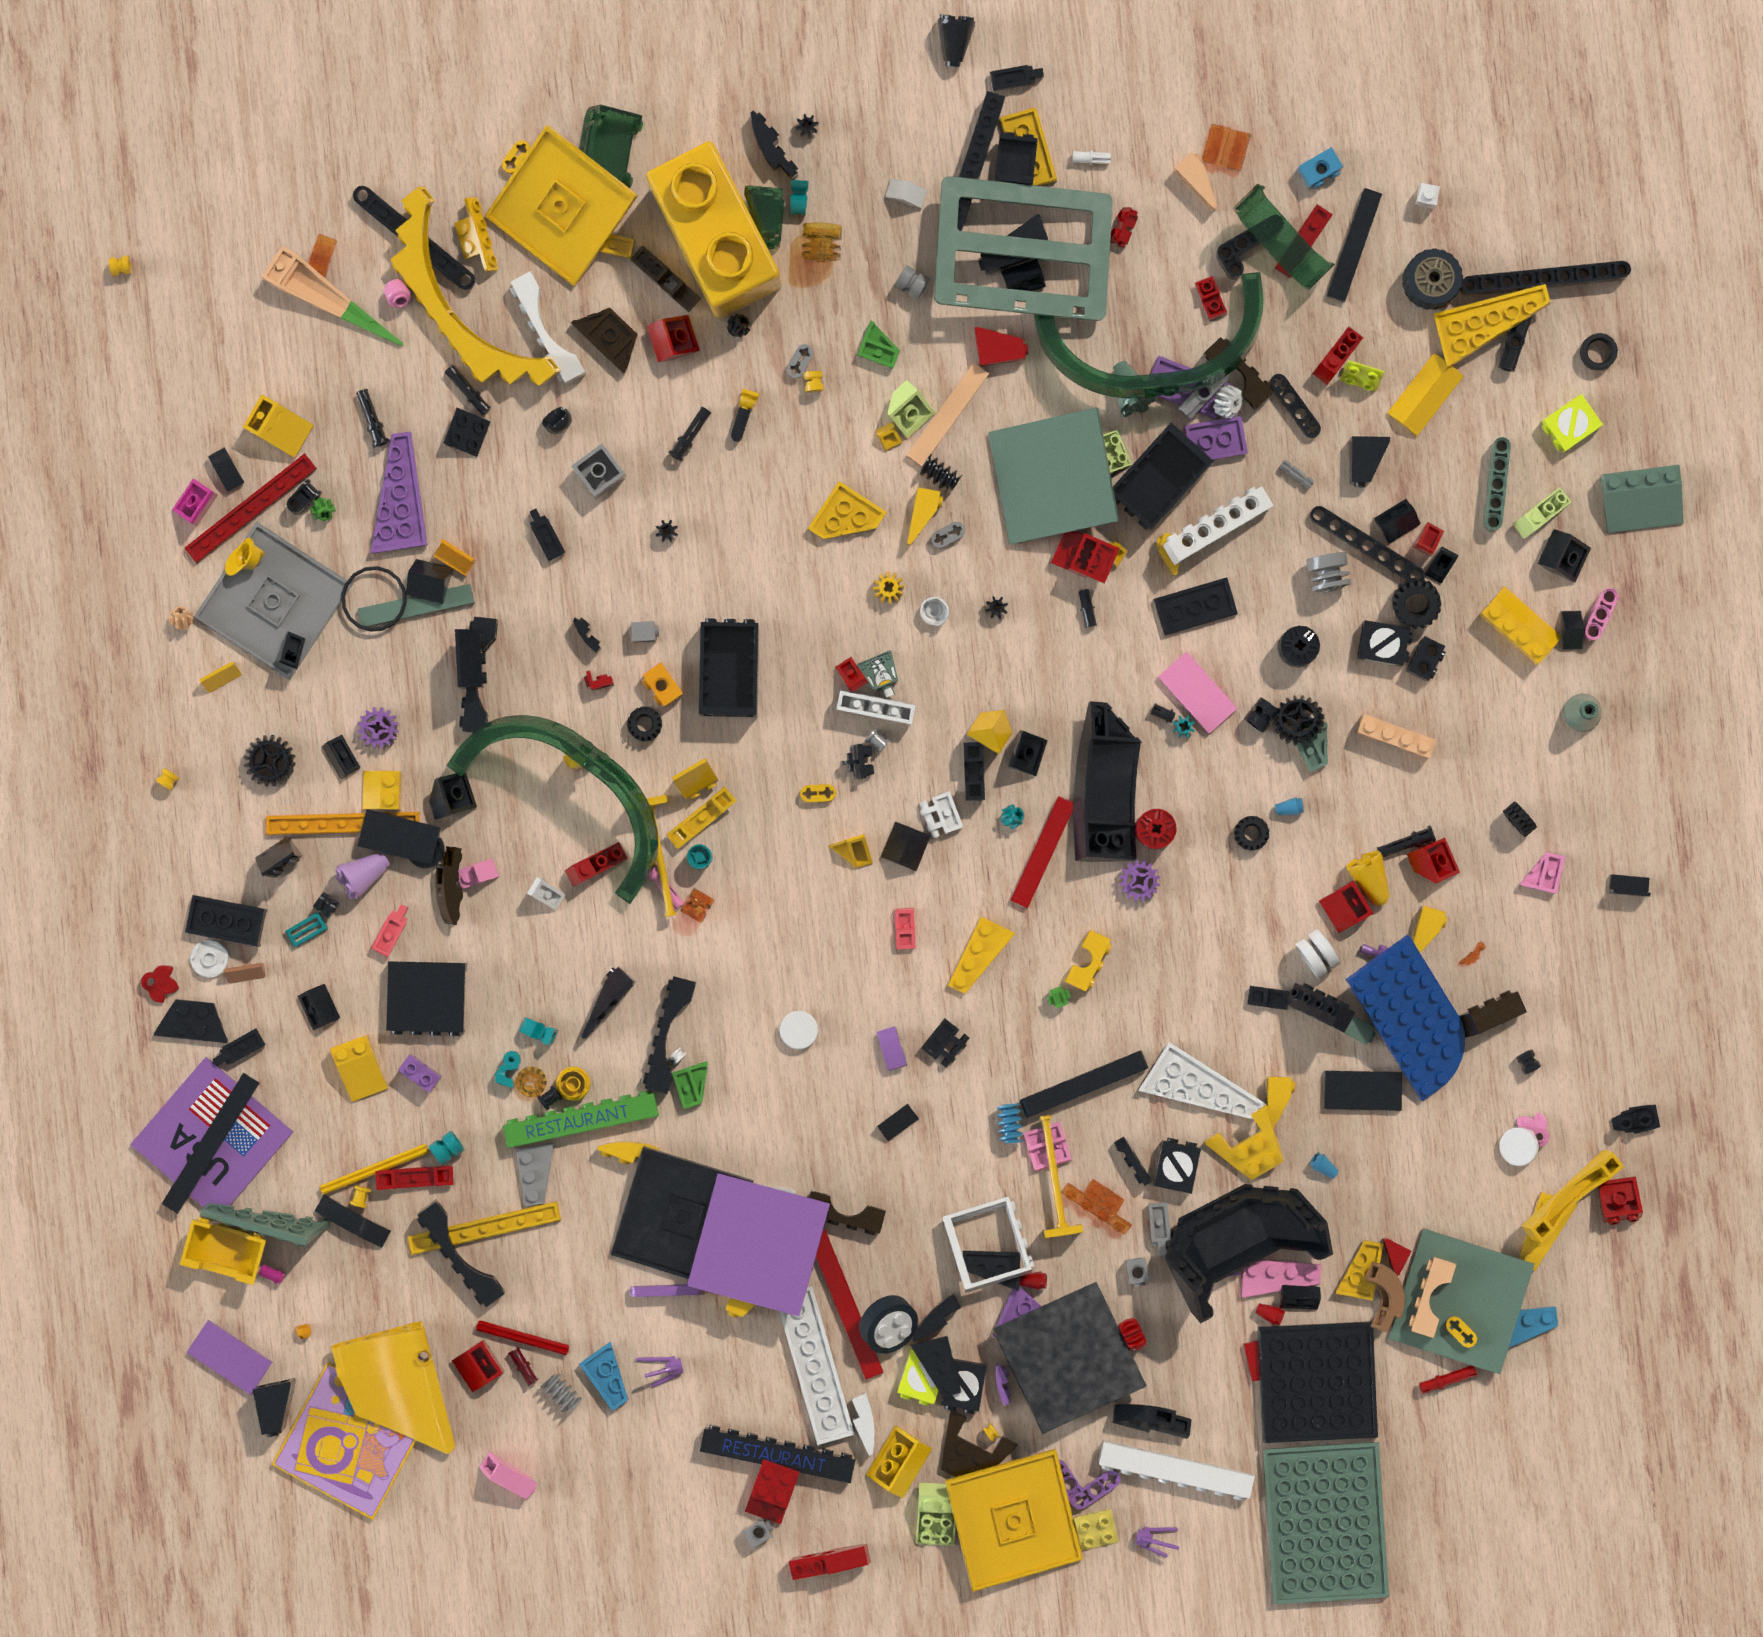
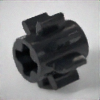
[795,114,819,139]
[727,313,750,338]
[656,520,678,543]
[985,596,1008,620]

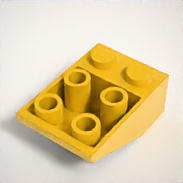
[243,394,314,458]

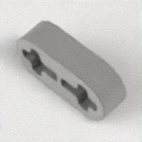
[787,344,813,379]
[931,522,965,549]

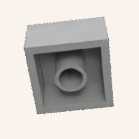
[572,444,626,499]

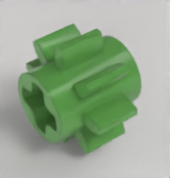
[310,497,336,521]
[1047,986,1071,1009]

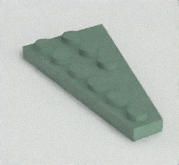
[200,1203,330,1246]

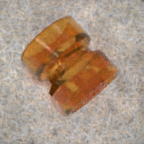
[681,888,715,923]

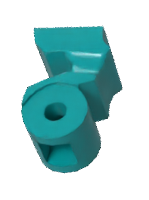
[790,180,809,216]
[519,1017,559,1046]
[494,1051,521,1088]

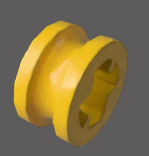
[983,1423,1000,1442]

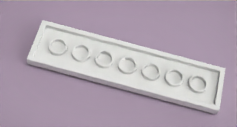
[779,1286,855,1445]

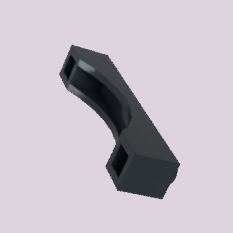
[459,617,498,734]
[642,976,696,1094]
[417,1199,505,1307]

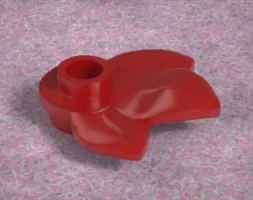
[141,965,179,1003]

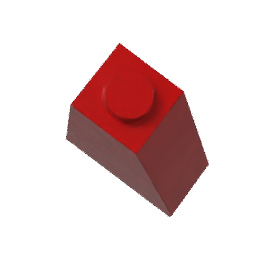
[974,327,1029,367]

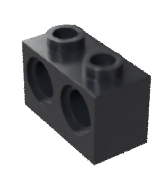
[1406,636,1446,681]

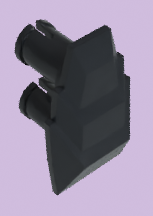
[1611,1104,1660,1134]

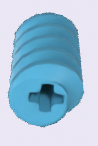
[996,1103,1023,1143]

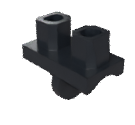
[842,744,874,780]

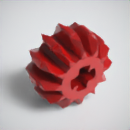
[1118,1318,1147,1352]

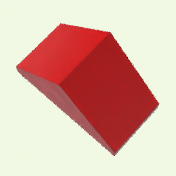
[1413,522,1444,557]
[1382,1237,1412,1276]

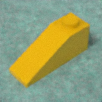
[907,487,943,546]
[1412,906,1448,953]
[1266,1076,1295,1129]

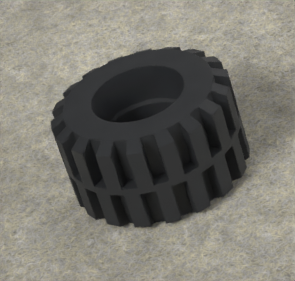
[1392,577,1442,629]

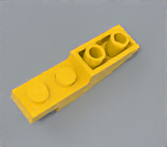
[597,1141,660,1165]

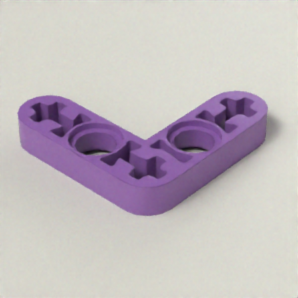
[1059,1459,1120,1509]

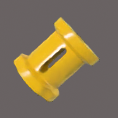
[350,1185,371,1208]

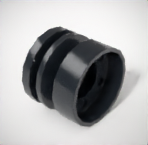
[1277,625,1320,668]

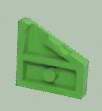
[857,320,900,369]
[672,1061,708,1109]

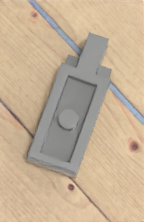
[1148,1202,1171,1256]

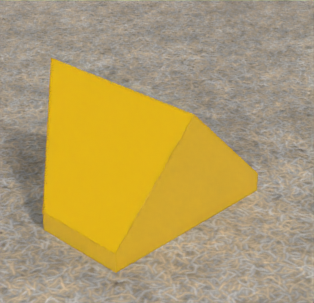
[828,834,873,869]

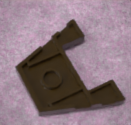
[941,1410,1018,1477]

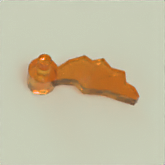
[1459,941,1486,965]

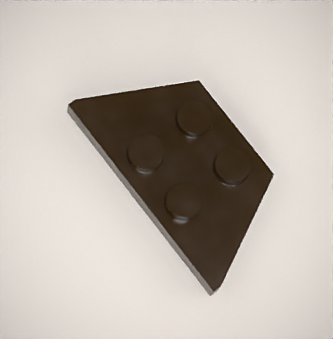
[571,308,638,374]

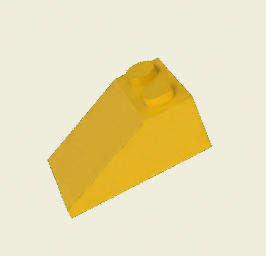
[672,758,718,800]
[330,1035,388,1102]

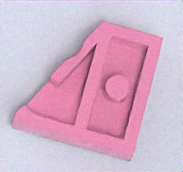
[1520,852,1566,894]

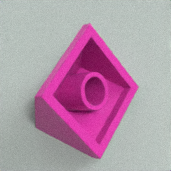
[172,479,218,527]

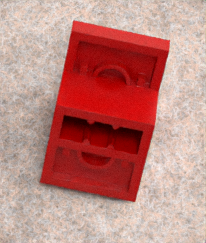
[1051,531,1120,584]
[745,1459,800,1524]

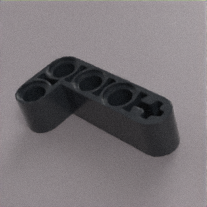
[1216,215,1284,280]

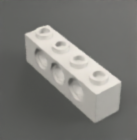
[836,690,916,724]

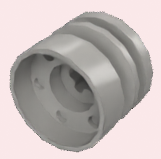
[1306,552,1352,593]

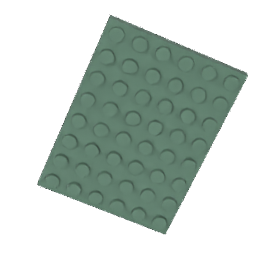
[1263,1442,1389,1604]

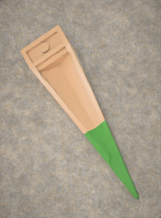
[262,245,403,346]

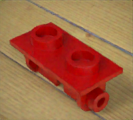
[1110,207,1139,248]

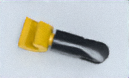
[731,388,760,442]

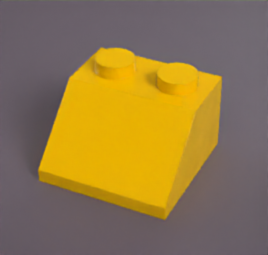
[363,771,402,810]

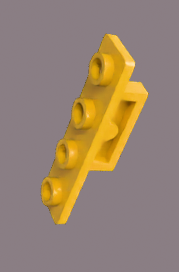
[454,197,498,272]

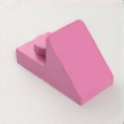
[458,859,499,889]

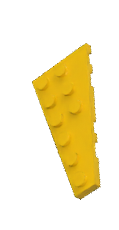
[1433,284,1551,369]

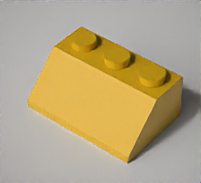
[866,1425,933,1498]

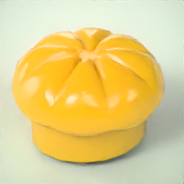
[556,1066,591,1101]

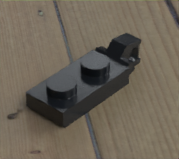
[990,65,1044,91]
[530,508,566,561]
[213,1028,266,1066]
[1114,1136,1151,1186]

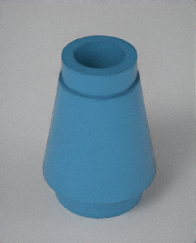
[1275,797,1304,816]
[1310,1152,1339,1179]

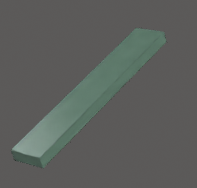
[358,584,475,627]

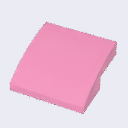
[1023,1122,1072,1172]

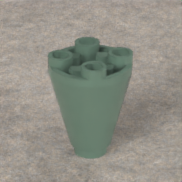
[1113,361,1156,417]
[1563,693,1602,732]

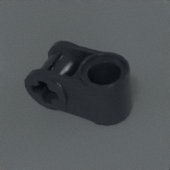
[287,479,322,515]

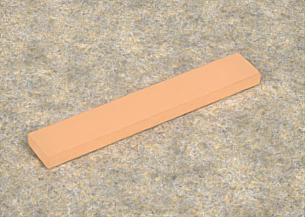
[907,363,989,467]

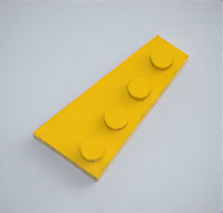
[948,917,1015,994]
[1518,1192,1578,1271]

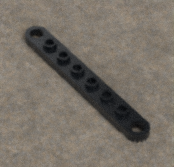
[353,186,476,290]

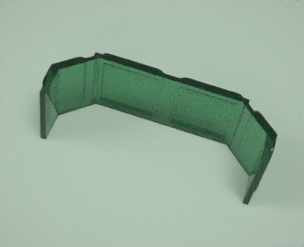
[1233,184,1335,290]

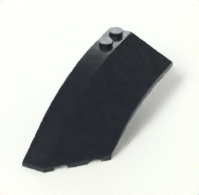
[1073,701,1142,862]

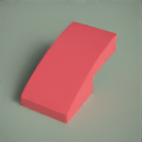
[895,908,916,949]

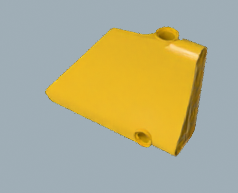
[331,1321,455,1454]

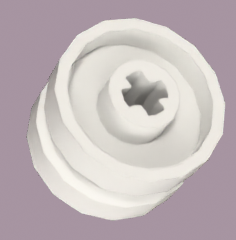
[1295,929,1341,978]

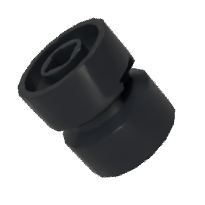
[1244,697,1280,733]

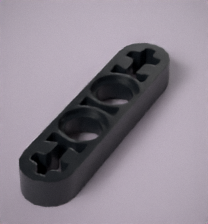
[1269,374,1321,438]

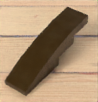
[630,245,701,313]

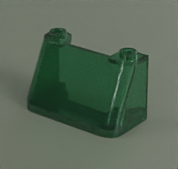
[579,104,643,188]
[744,186,785,249]

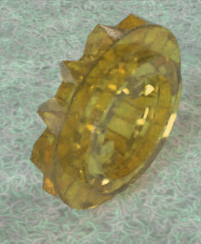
[516,1066,547,1097]

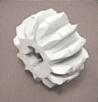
[1213,385,1243,419]

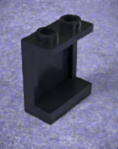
[995,132,1038,185]

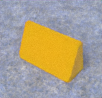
[199,661,242,693]

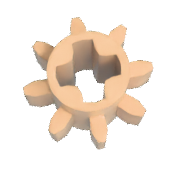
[169,606,193,630]

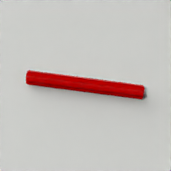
[476,1320,569,1355]

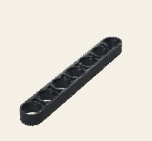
[1310,506,1425,581]

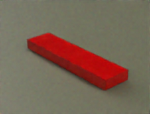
[1275,204,1333,278]

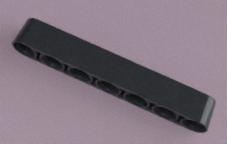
[1019,1050,1149,1118]

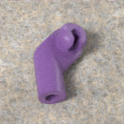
[1360,944,1388,958]

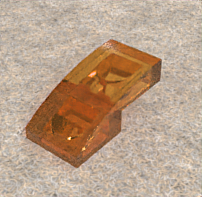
[309,234,337,278]

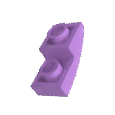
[877,1026,907,1071]
[995,1363,1012,1406]

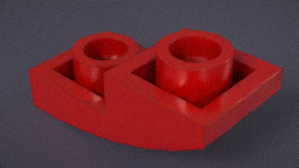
[1195,276,1227,321]

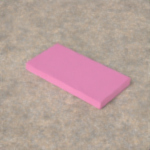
[1158,651,1238,734]

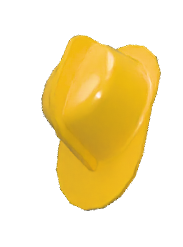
[225,538,264,576]

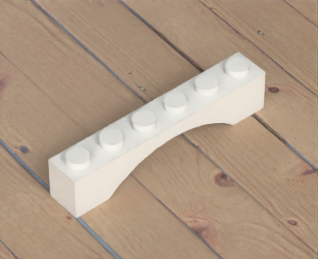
[509,271,586,385]

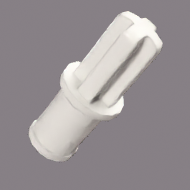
[1073,150,1111,165]

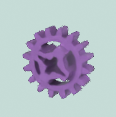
[357,707,399,749]
[1119,860,1160,901]

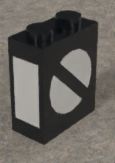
[1357,620,1413,667]
[1153,1137,1201,1194]
[941,1358,987,1414]

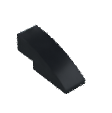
[912,1293,961,1342]

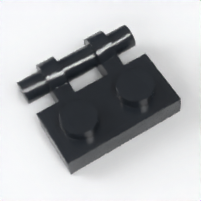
[921,1018,970,1068]

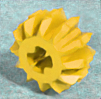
[872,571,905,604]

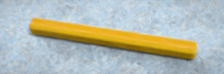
[320,1144,429,1195]

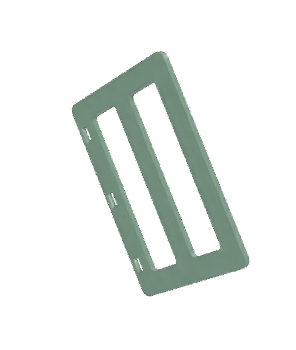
[934,176,1113,321]

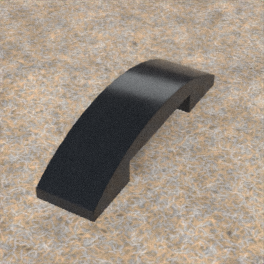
[315,1195,391,1248]

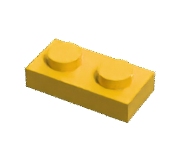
[600,234,635,259]

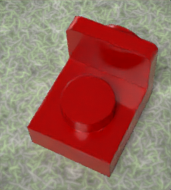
[584,670,614,691]

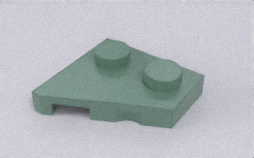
[1296,722,1328,773]

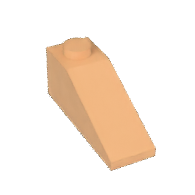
[1173,152,1217,212]

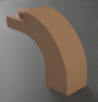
[1364,1262,1405,1333]

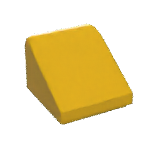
[875,422,902,451]

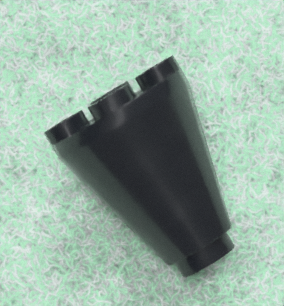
[938,14,975,67]

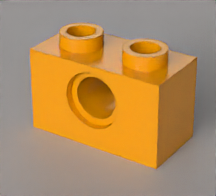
[642,662,684,707]

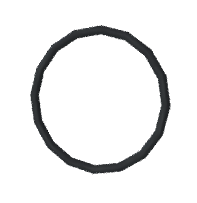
[341,566,407,632]

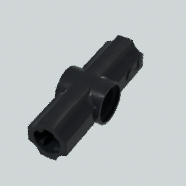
[1498,317,1532,372]

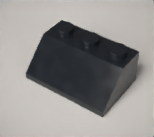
[455,629,487,689]

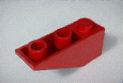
[1312,326,1364,385]
[564,842,628,887]

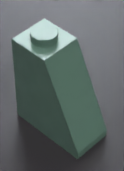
[1336,1016,1376,1045]

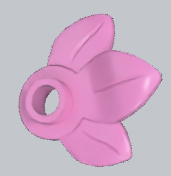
[1517,1112,1550,1147]

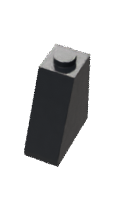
[1350,436,1390,488]

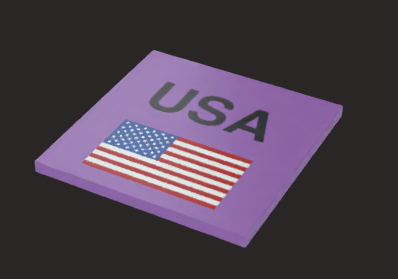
[130,1057,294,1207]

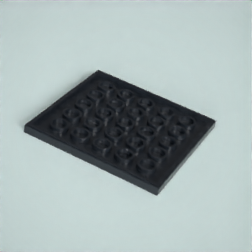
[1257,1321,1378,1443]

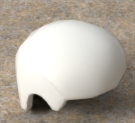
[920,597,949,626]

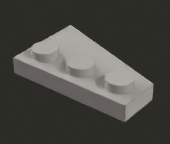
[516,1143,554,1207]

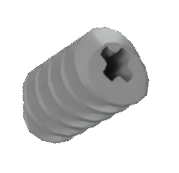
[540,1374,582,1416]

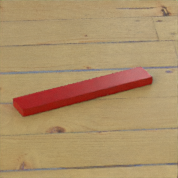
[1010,796,1074,908]

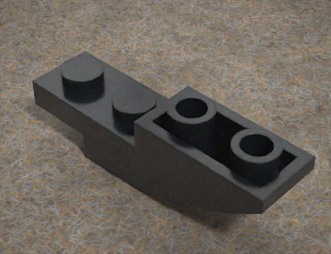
[750,110,798,180]
[1112,1404,1192,1439]

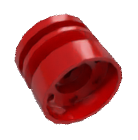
[1135,809,1177,849]

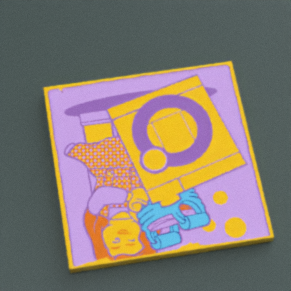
[272,1363,417,1520]

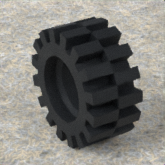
[627,706,662,741]
[1503,801,1537,837]
[1234,816,1270,851]

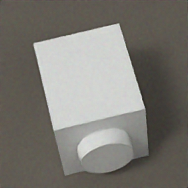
[1415,183,1440,209]

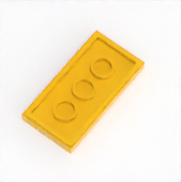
[999,107,1057,186]

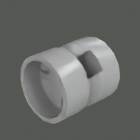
[894,265,930,300]

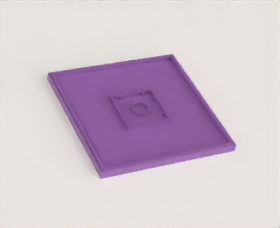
[687,1173,830,1317]

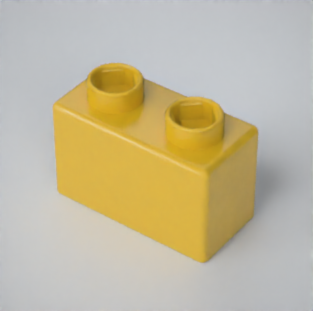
[646,141,781,319]

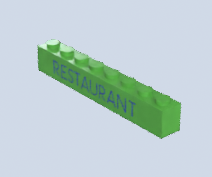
[503,1090,659,1148]

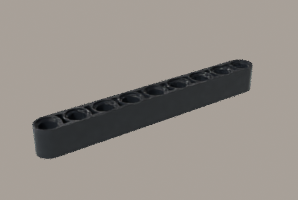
[1460,261,1631,296]

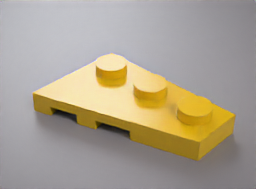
[1335,1240,1383,1301]

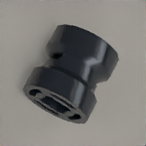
[313,892,340,918]
[1516,1049,1541,1075]

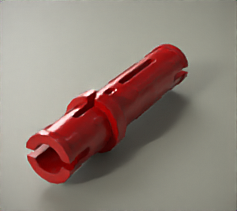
[1419,1365,1478,1394]

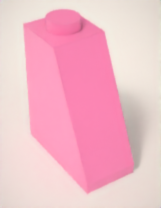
[479,1451,537,1500]

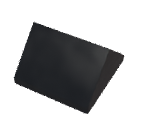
[406,559,453,604]
[1008,730,1048,776]
[881,822,931,871]

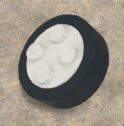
[859,1295,918,1354]

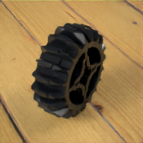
[1273,695,1325,746]
[244,735,296,787]

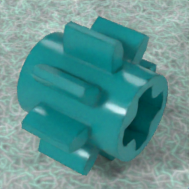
[1172,715,1195,738]
[1001,804,1024,829]

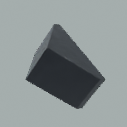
[1425,547,1459,584]
[1561,611,1584,650]

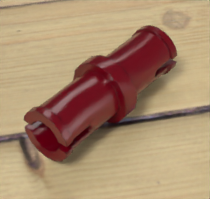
[508,1347,539,1386]

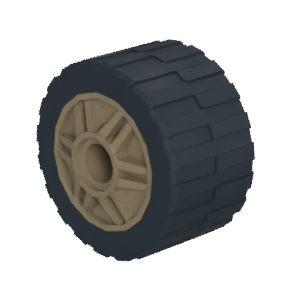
[1402,248,1463,310]

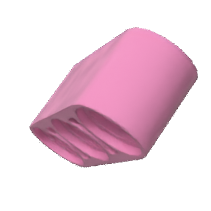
[1584,588,1619,641]

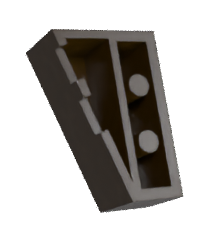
[1459,990,1527,1038]

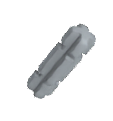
[1279,460,1314,489]

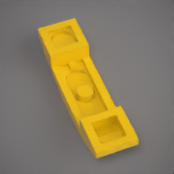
[666,786,737,849]

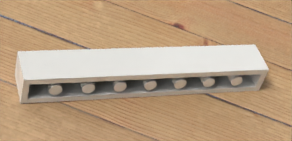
[1098,1440,1255,1501]

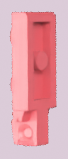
[371,905,408,957]

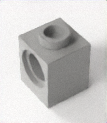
[631,621,659,643]
[1125,1257,1149,1287]
[742,1518,774,1548]

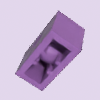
[398,1054,443,1093]

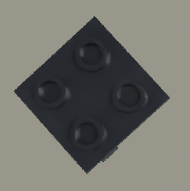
[443,407,491,457]

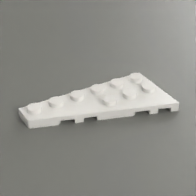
[1138,1042,1266,1120]

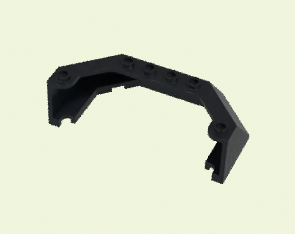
[1165,1184,1333,1324]

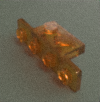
[1061,1179,1132,1234]

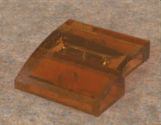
[1202,124,1251,172]

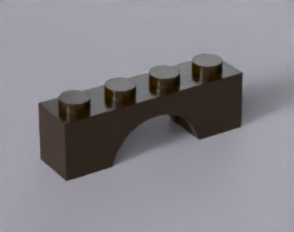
[1203,337,1273,410]
[810,1190,886,1236]

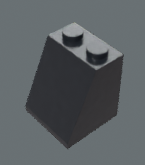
[252,1378,296,1437]

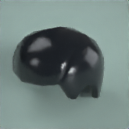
[542,407,572,434]

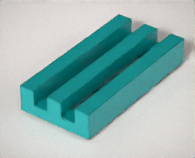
[285,912,328,948]

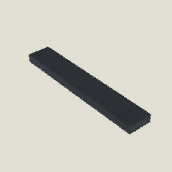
[1327,188,1382,302]

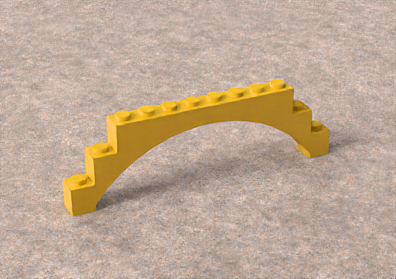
[390,186,561,386]

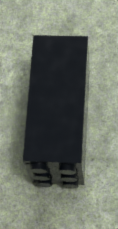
[1113,422,1214,530]
[699,618,759,717]

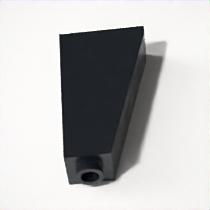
[978,214,1049,275]

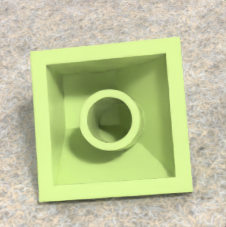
[888,380,935,439]

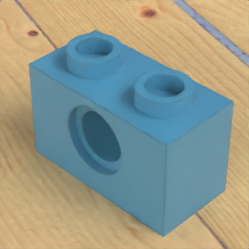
[1297,147,1343,189]

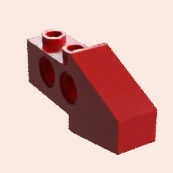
[788,1544,871,1580]

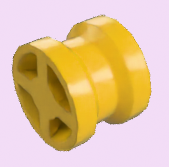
[155,768,180,791]

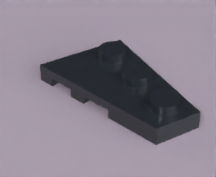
[963,1250,1020,1291]
[910,1336,962,1397]

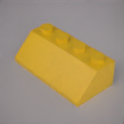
[1479,586,1562,665]

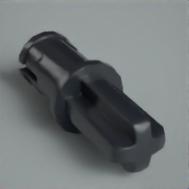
[1079,589,1097,628]

